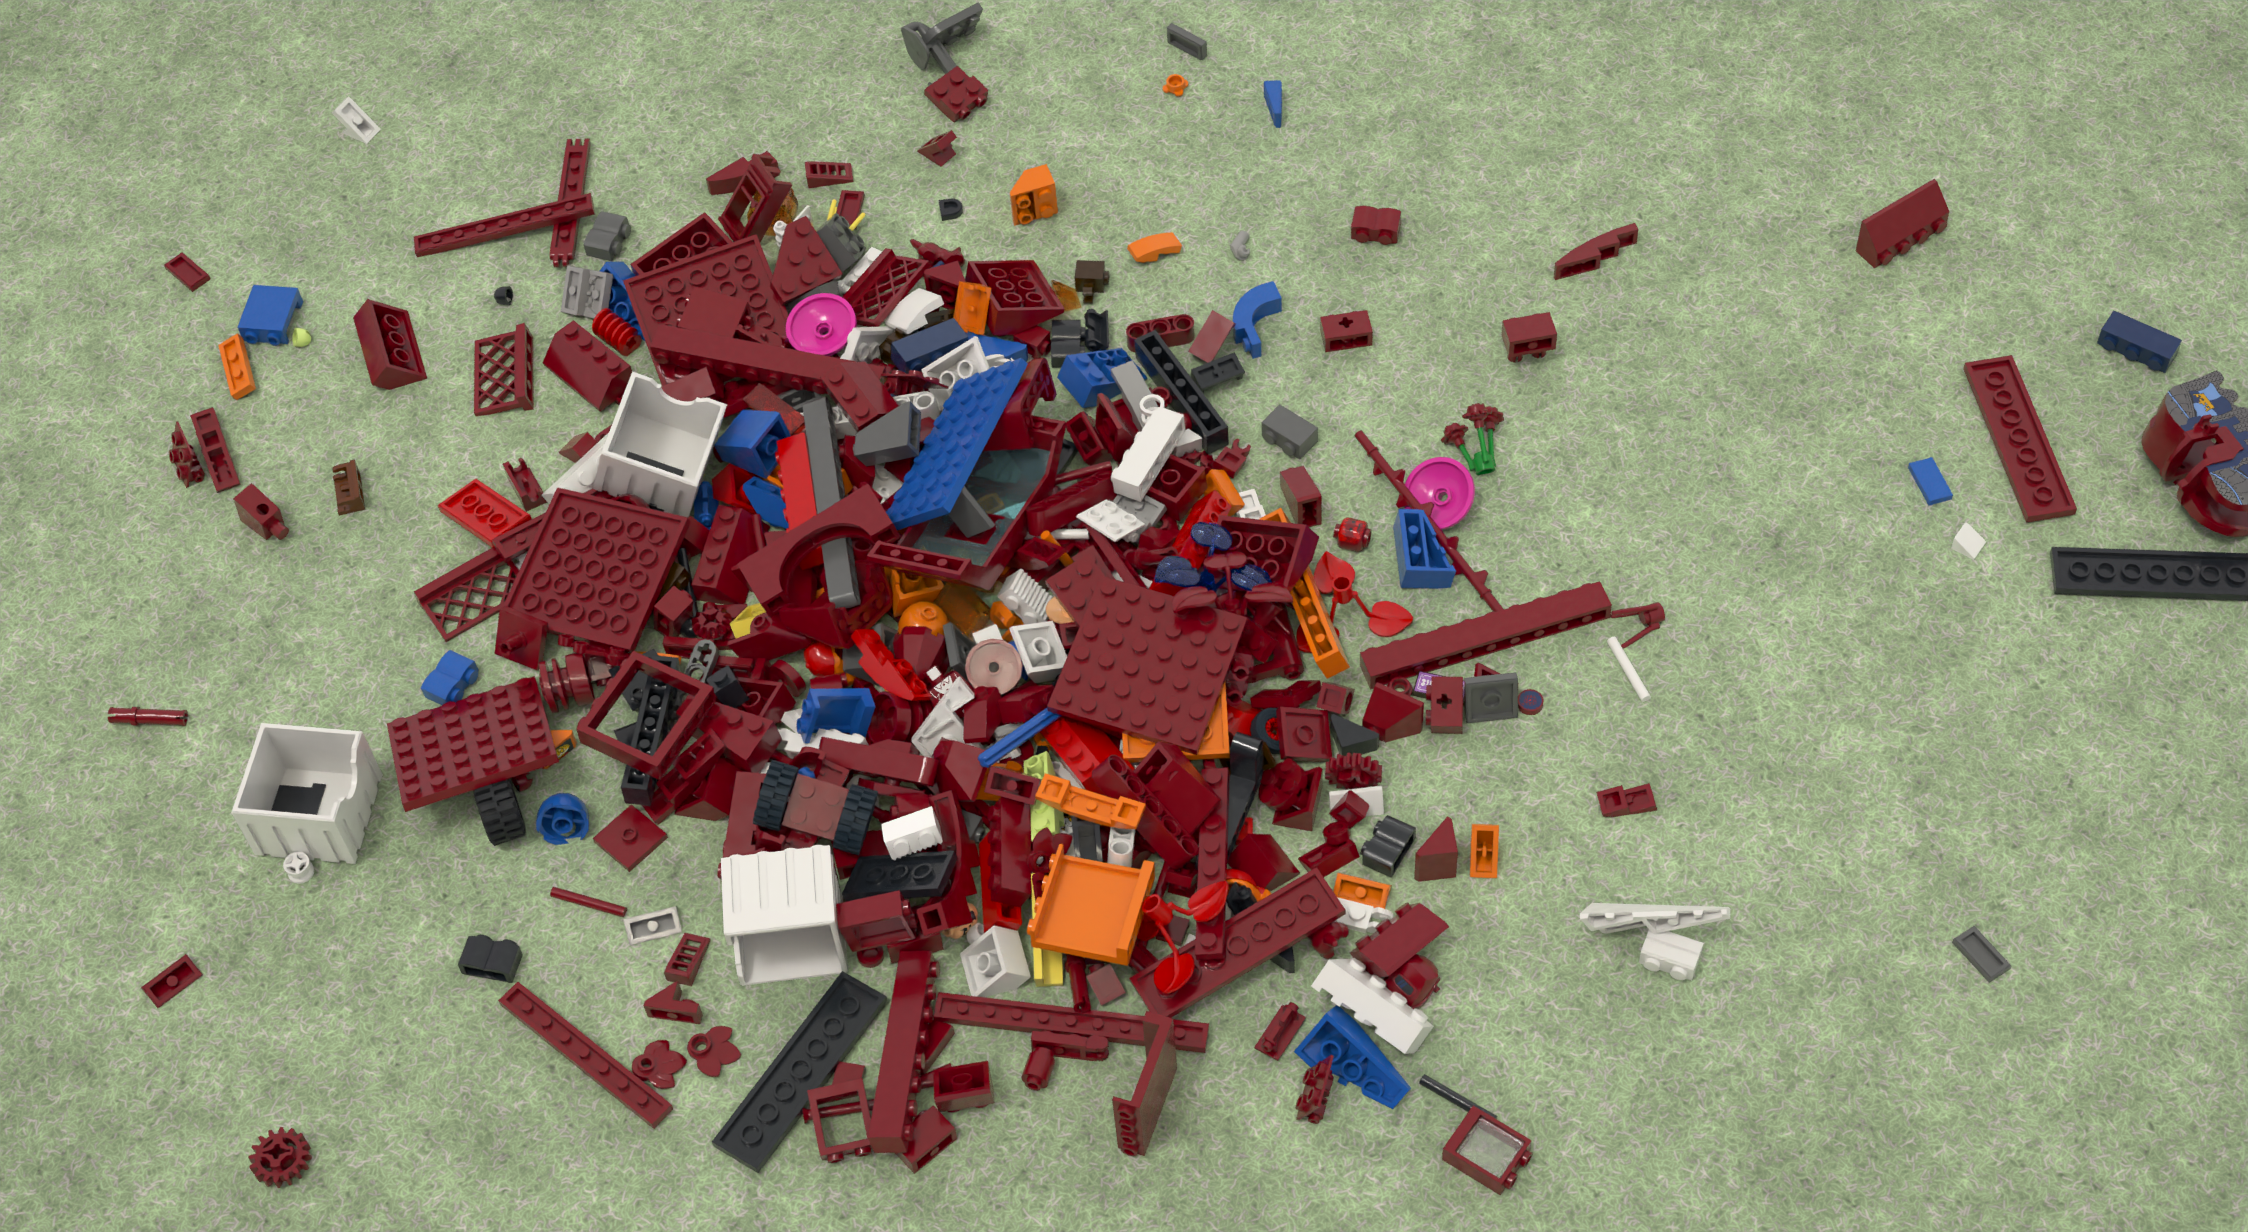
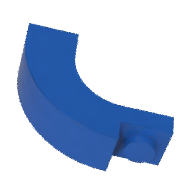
[1233,281,1282,359]

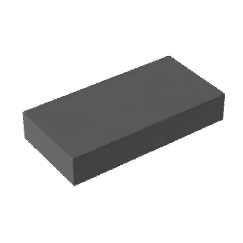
[1167,23,1207,60]
[1952,926,2011,983]

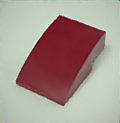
[1095,393,1134,467]

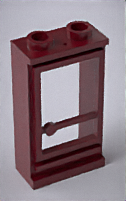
[718,154,792,242]

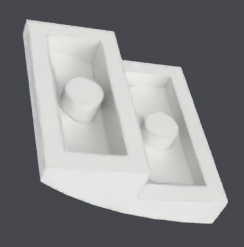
[885,288,944,334]

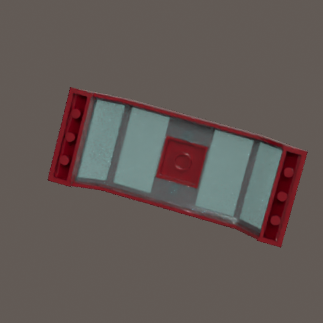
[867,415,1066,591]

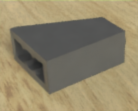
[853,401,921,466]

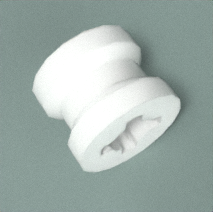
[283,852,314,884]

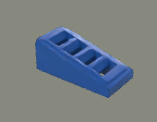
[1264,80,1282,128]

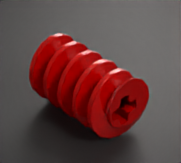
[592,308,642,356]

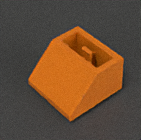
[1010,164,1058,226]

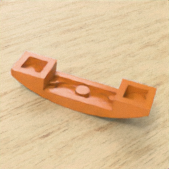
[1035,773,1146,829]

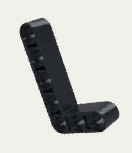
[1194,732,1264,870]

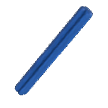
[978,708,1062,768]

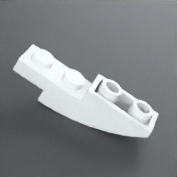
[776,728,869,759]

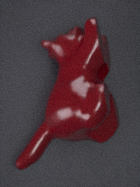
[910,239,966,277]
[1306,920,1349,959]

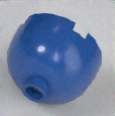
[536,793,589,845]

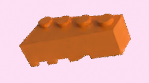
[884,527,945,617]

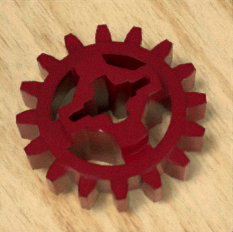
[1325,753,1382,790]
[248,1127,312,1188]

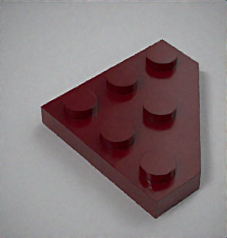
[770,216,843,306]

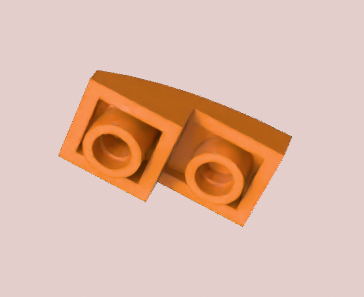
[1127,232,1182,263]

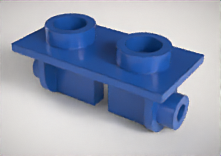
[694,481,719,530]

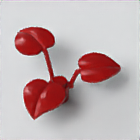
[1296,551,1414,653]
[1137,881,1229,994]

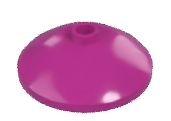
[786,293,857,356]
[1404,457,1475,530]

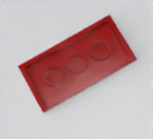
[437,479,532,549]

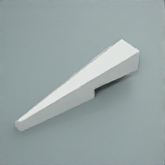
[1580,903,1730,934]

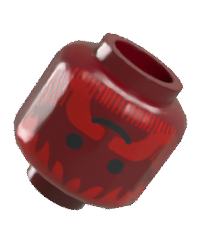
[1333,517,1372,552]

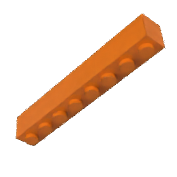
[1259,508,1350,679]

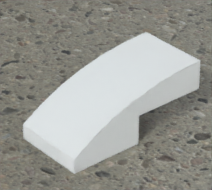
[1236,489,1266,519]

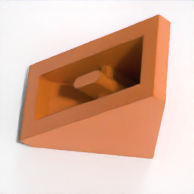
[1470,824,1499,878]

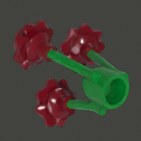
[1441,403,1504,475]

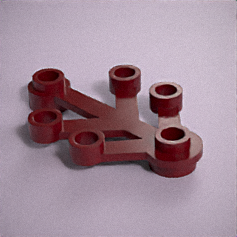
[558,634,630,666]

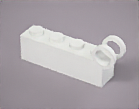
[1111,394,1186,502]

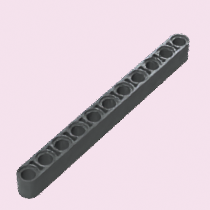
[803,397,861,609]

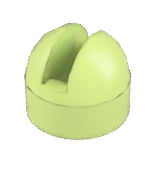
[292,328,311,347]

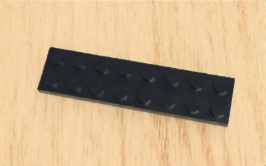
[2050,547,2248,601]
[712,971,888,1173]

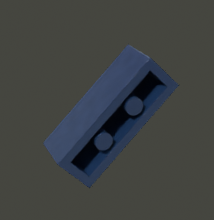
[2097,310,2182,373]
[891,318,968,374]

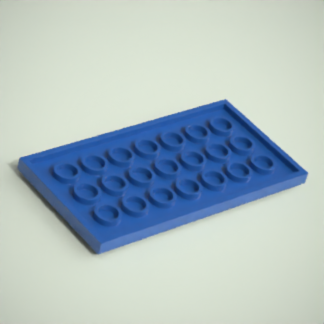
[886,358,1028,530]

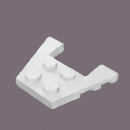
[912,676,1021,763]

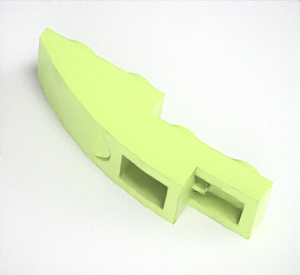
[1024,751,1064,842]

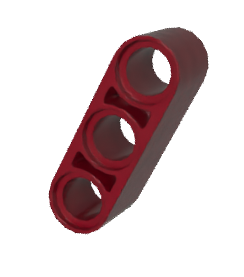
[1126,314,1195,353]

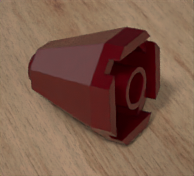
[893,626,948,686]

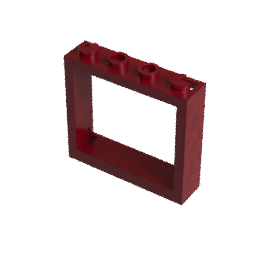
[577,651,716,780]

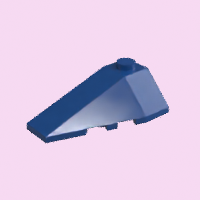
[600,262,645,341]
[1294,1005,1411,1109]

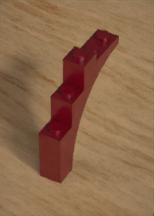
[916,789,980,936]

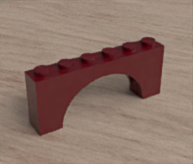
[737,484,901,618]

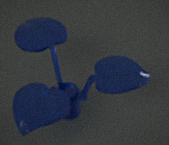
[1155,522,1272,593]

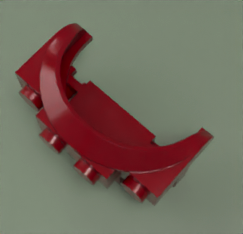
[755,747,850,852]

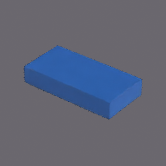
[1908,457,1953,506]

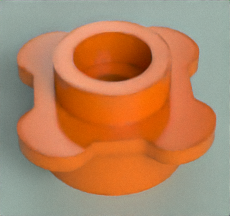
[1163,74,1189,96]

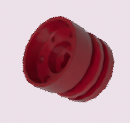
[539,653,595,714]
[867,691,932,747]

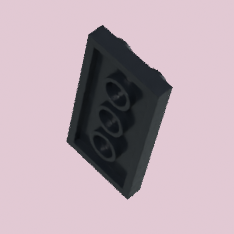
[842,851,958,902]

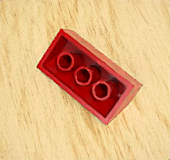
[1040,716,1135,796]

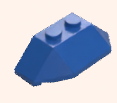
[742,476,789,529]

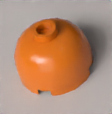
[898,601,949,637]

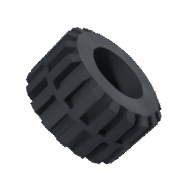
[473,779,526,846]

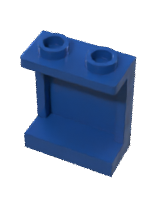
[237,285,303,346]
[796,688,875,743]

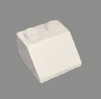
[960,926,1031,997]

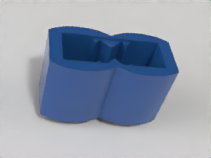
[421,650,479,705]

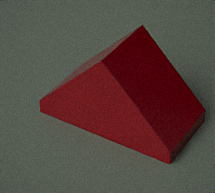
[559,432,598,463]

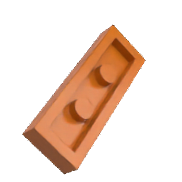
[218,333,256,400]

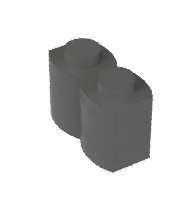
[583,211,631,261]

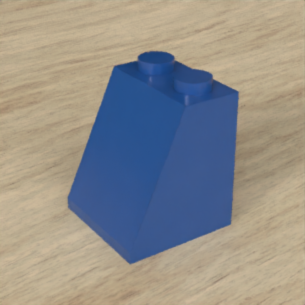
[714,410,791,479]

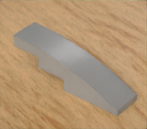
[1111,360,1158,432]

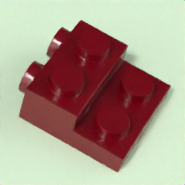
[924,65,988,123]

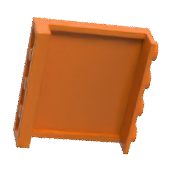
[1027,844,1155,966]

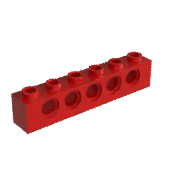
[1149,490,1232,596]

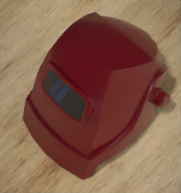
[1383,954,1440,1010]

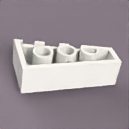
[1311,958,1434,1054]

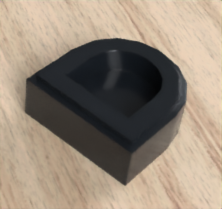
[938,198,963,221]

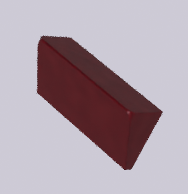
[1298,839,1360,877]
[141,954,203,1008]
[920,1020,955,1075]

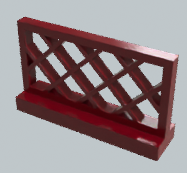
[842,248,931,327]
[474,323,534,416]
[414,548,519,642]

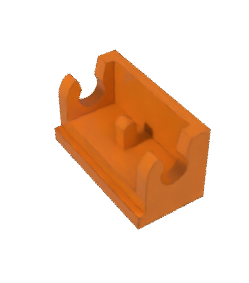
[953,281,991,335]

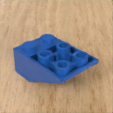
[1057,348,1148,408]

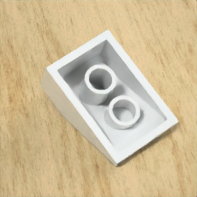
[921,336,989,413]

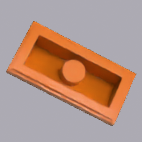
[1203,469,1245,516]
[1333,873,1392,909]

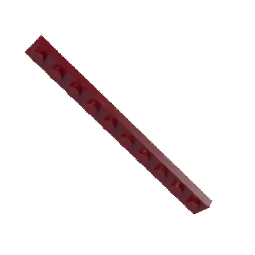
[933,992,1209,1053]

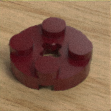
[1259,758,1307,811]

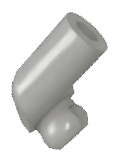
[1230,230,1250,260]

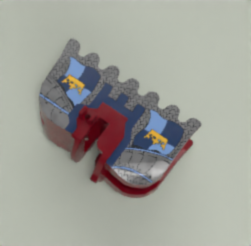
[2141,370,2248,537]

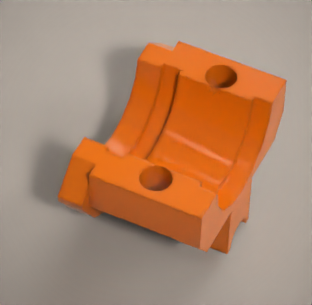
[990,601,1025,643]

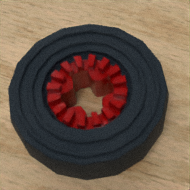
[1250,708,1280,754]

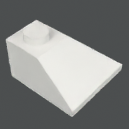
[1009,621,1067,683]

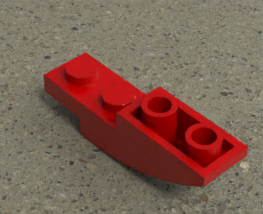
[850,629,932,701]

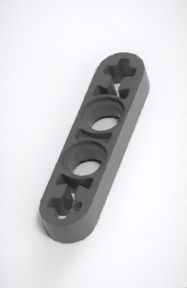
[669,639,719,731]

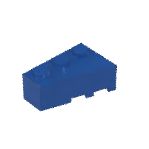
[1393,509,1456,589]

